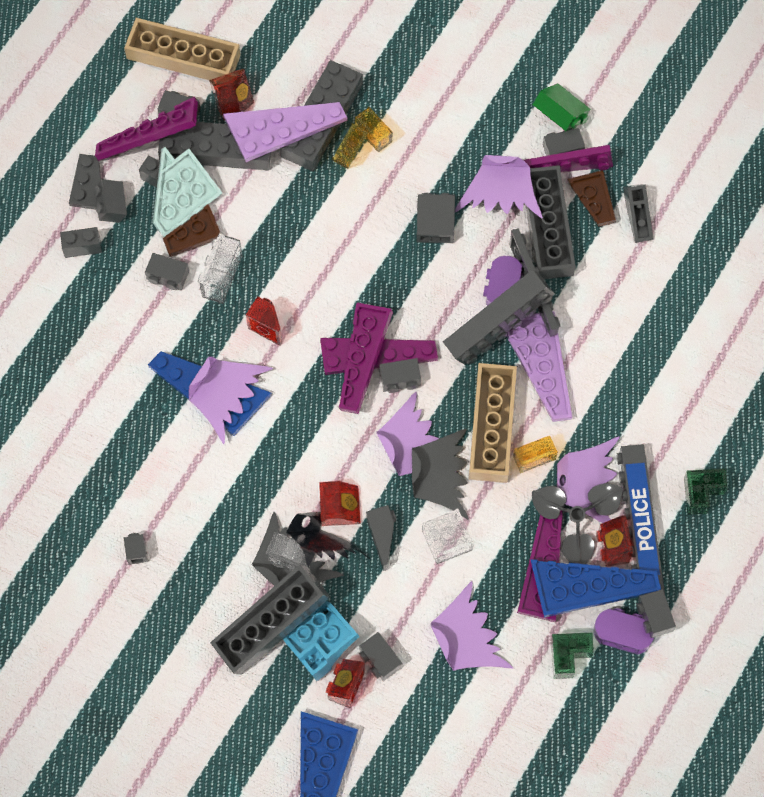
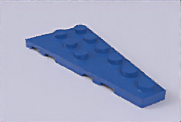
[148,351,272,436]
[531,559,661,618]

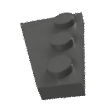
[69,154,101,210]

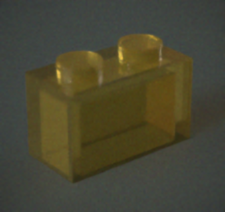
[355,107,393,152]
[332,123,368,169]
[513,435,558,473]

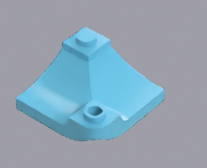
[282,601,359,681]

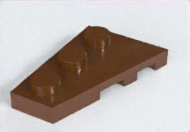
[567,170,616,227]
[163,204,222,257]

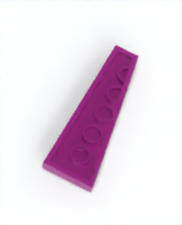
[95,97,198,161]
[503,145,613,172]
[339,303,393,414]
[320,338,438,375]
[517,506,563,622]

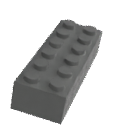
[280,60,363,172]
[158,122,271,171]
[525,166,576,279]
[443,269,554,365]
[210,564,331,675]

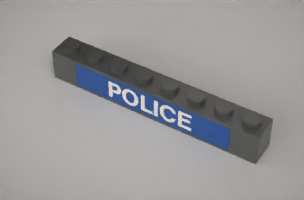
[616,444,665,598]

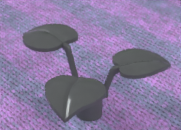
[532,483,623,564]

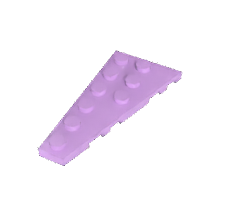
[223,102,347,162]
[506,311,572,422]

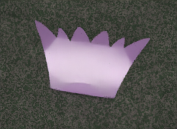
[455,155,543,218]
[189,357,273,444]
[376,392,458,476]
[557,437,619,529]
[430,581,513,671]

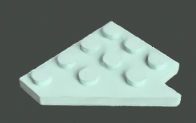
[153,147,222,238]

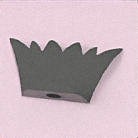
[412,429,469,520]
[252,511,344,586]

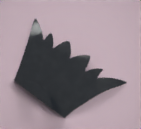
[286,512,370,567]

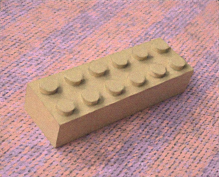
[124,18,241,86]
[469,363,517,483]

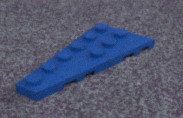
[300,711,358,797]

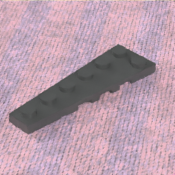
[509,228,560,337]

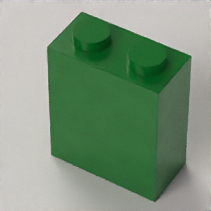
[532,83,591,131]

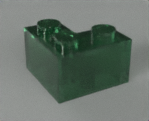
[684,469,728,515]
[551,633,594,679]

